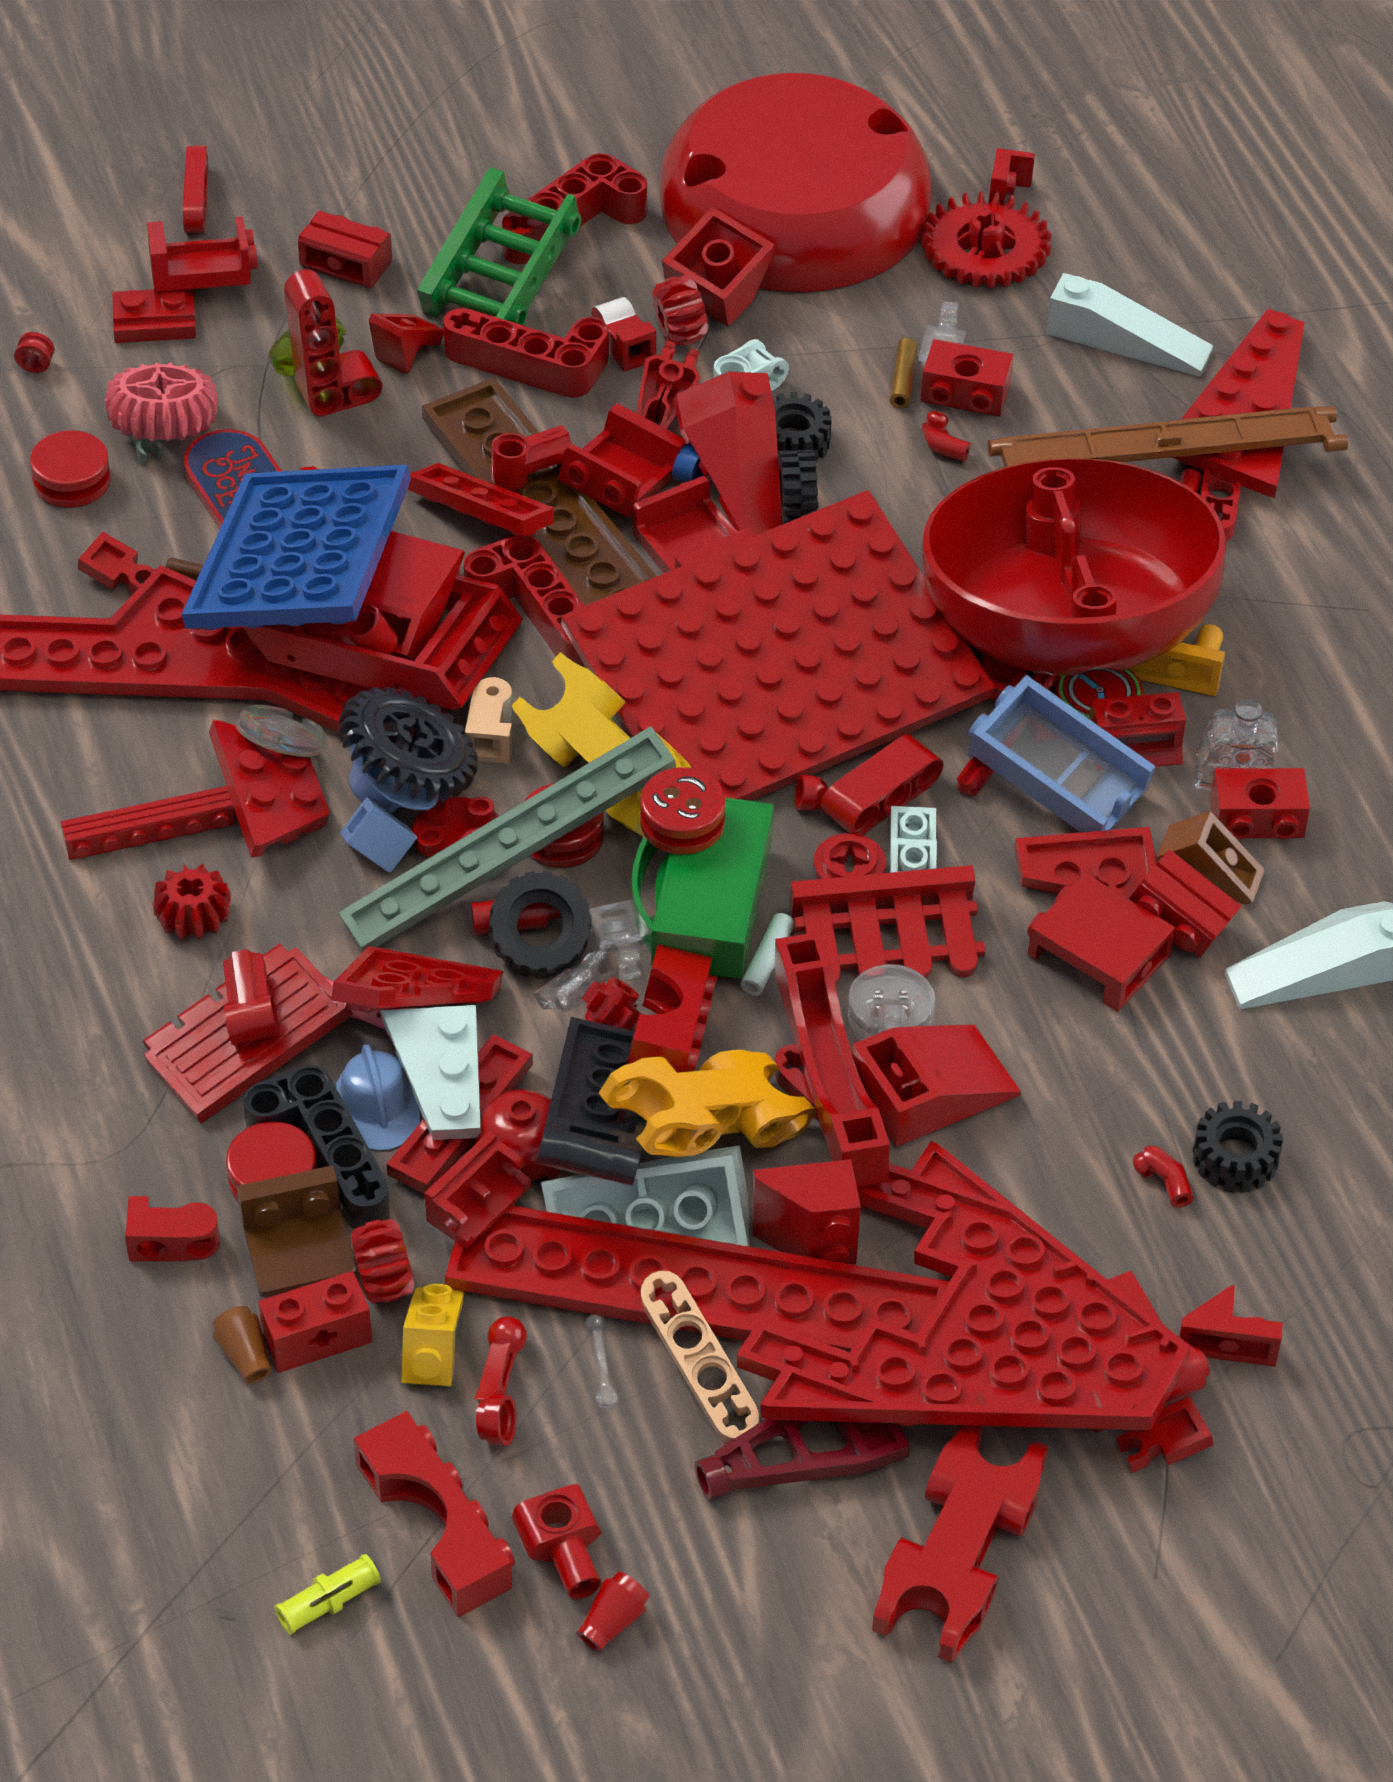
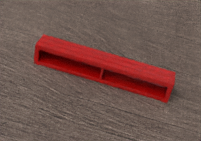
[60,786,235,860]

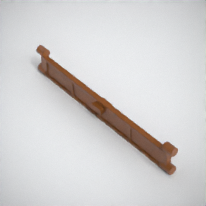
[988,406,1348,469]

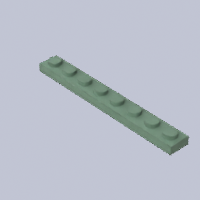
[338,726,676,952]

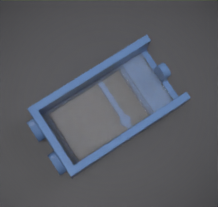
[967,675,1155,832]

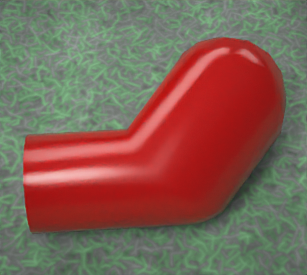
[921,411,971,462]
[1133,1146,1194,1208]

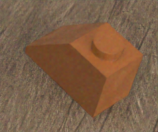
[1156,811,1265,905]

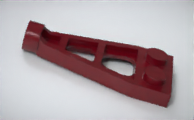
[694,1419,910,1500]

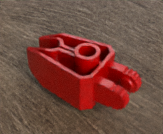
[636,340,701,433]

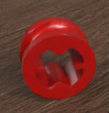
[14,332,55,373]

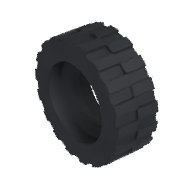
[488,871,592,978]

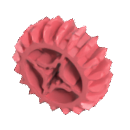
[105,362,218,442]

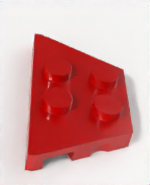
[209,720,330,858]

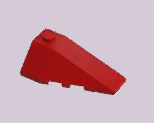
[674,371,782,535]

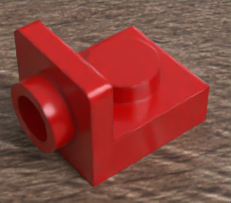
[988,148,1035,206]

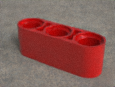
[820,734,944,835]

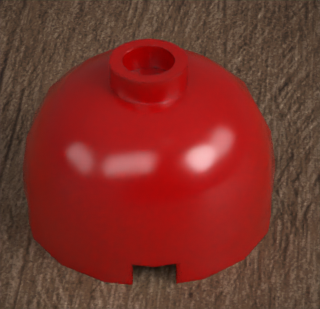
[474,1089,561,1186]

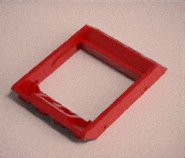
[242,575,523,710]

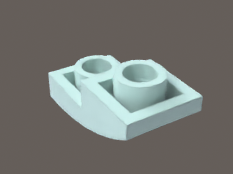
[890,806,937,873]

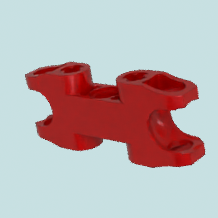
[872,1425,1049,1663]

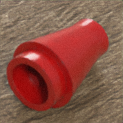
[576,1571,650,1652]

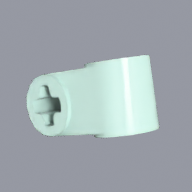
[713,339,789,391]

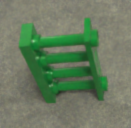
[417,167,581,326]

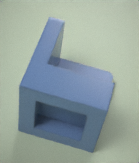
[340,797,417,872]

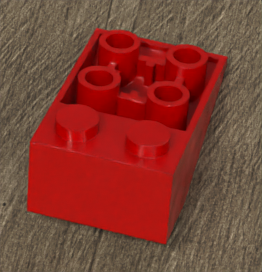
[363,531,465,661]
[852,1024,1021,1147]

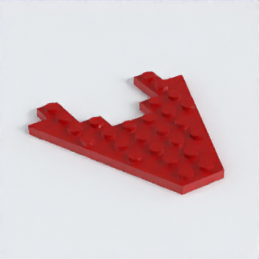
[736,1141,1190,1430]

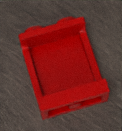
[147,216,258,292]
[558,403,686,518]
[632,476,756,573]
[1027,873,1175,1012]

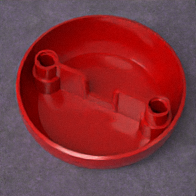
[659,73,932,292]
[922,458,1226,676]

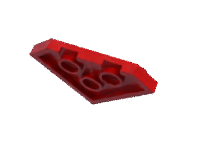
[331,946,503,1012]

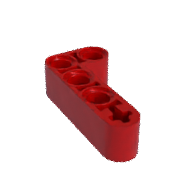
[501,153,648,265]
[284,269,383,417]
[443,308,609,398]
[464,535,586,668]

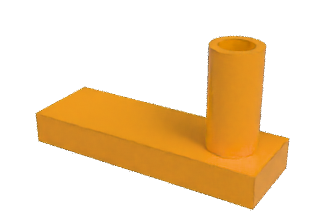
[1130,624,1225,696]

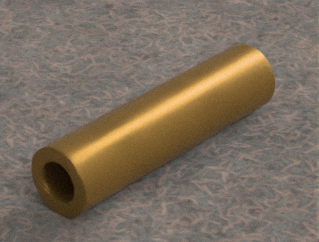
[890,338,918,409]

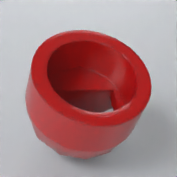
[794,775,828,811]

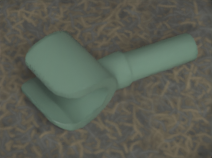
[128,435,162,466]

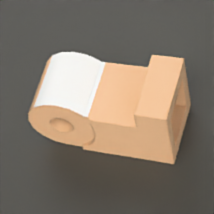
[465,677,512,764]

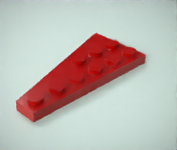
[1172,308,1305,499]

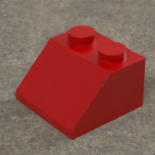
[662,207,775,327]
[751,1159,861,1265]

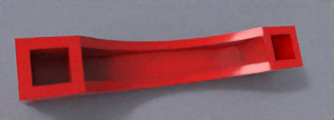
[775,931,890,1187]

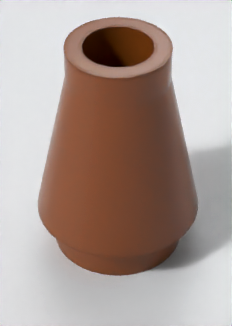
[212,1306,272,1384]

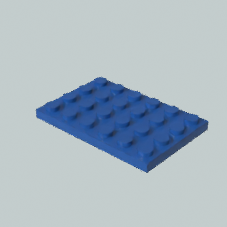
[182,465,411,630]

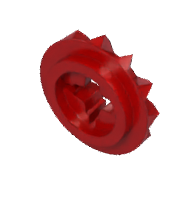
[813,833,886,879]

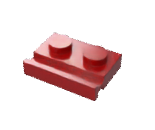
[112,289,196,343]

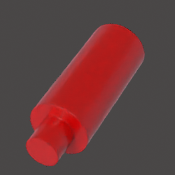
[471,900,562,935]

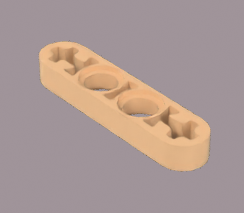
[641,1271,760,1443]

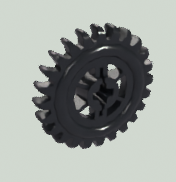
[338,687,478,803]

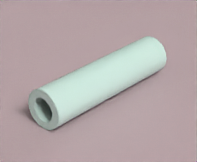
[740,913,794,996]

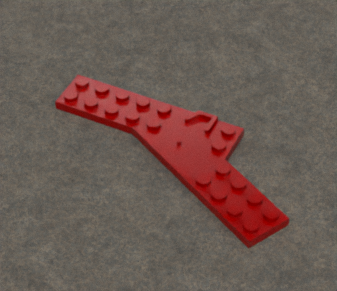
[0,565,449,738]

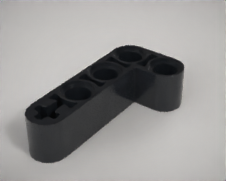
[243,1065,390,1230]

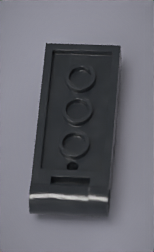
[536,1017,647,1186]

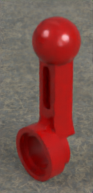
[474,1316,527,1446]

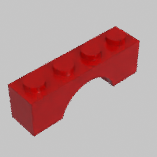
[627,944,717,1073]
[353,1411,515,1618]

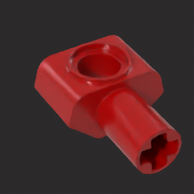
[511,1484,602,1600]

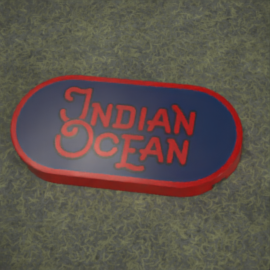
[184,429,281,529]

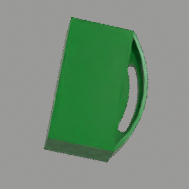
[632,797,774,979]

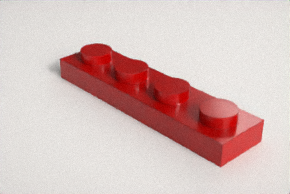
[408,463,554,537]
[386,1034,533,1195]

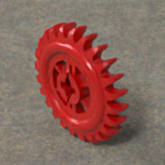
[921,191,1051,288]

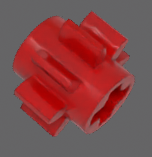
[582,977,642,1030]

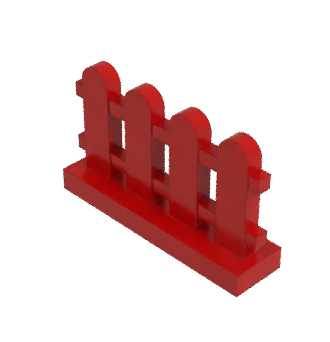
[789,865,985,986]

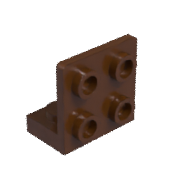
[237,1165,356,1298]

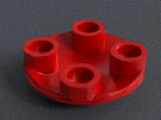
[411,795,499,858]

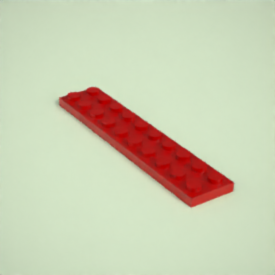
[445,1205,949,1352]

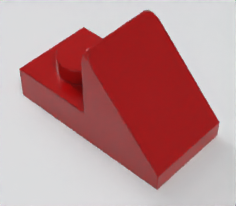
[369,313,444,374]
[1179,1285,1283,1367]

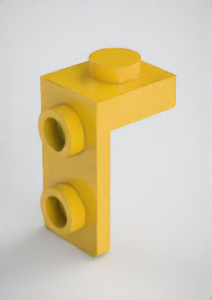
[401,1284,464,1386]

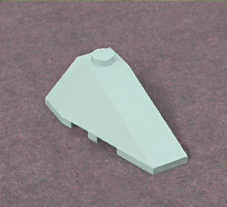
[1225,901,1393,1010]
[541,1145,750,1247]

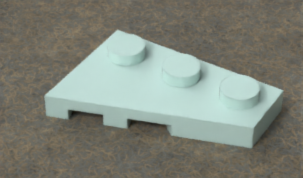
[381,1005,481,1140]

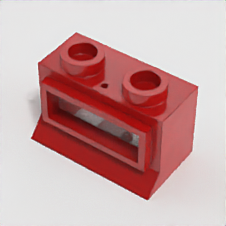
[1089,692,1186,772]

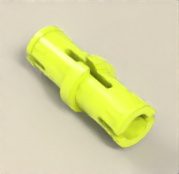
[274,1554,381,1635]

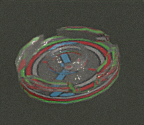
[236,705,326,757]

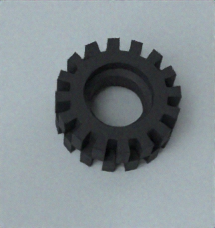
[773,392,832,463]
[778,450,818,525]
[1192,1100,1283,1193]

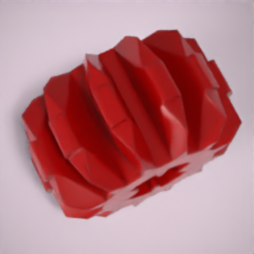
[652,275,708,347]
[152,863,231,941]
[350,1219,414,1304]

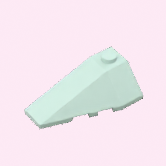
[1047,273,1213,377]

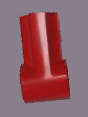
[491,425,572,490]
[302,604,397,655]
[223,949,280,1045]

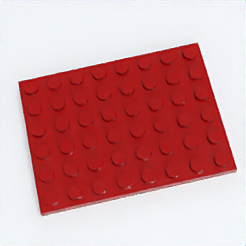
[561,489,996,801]

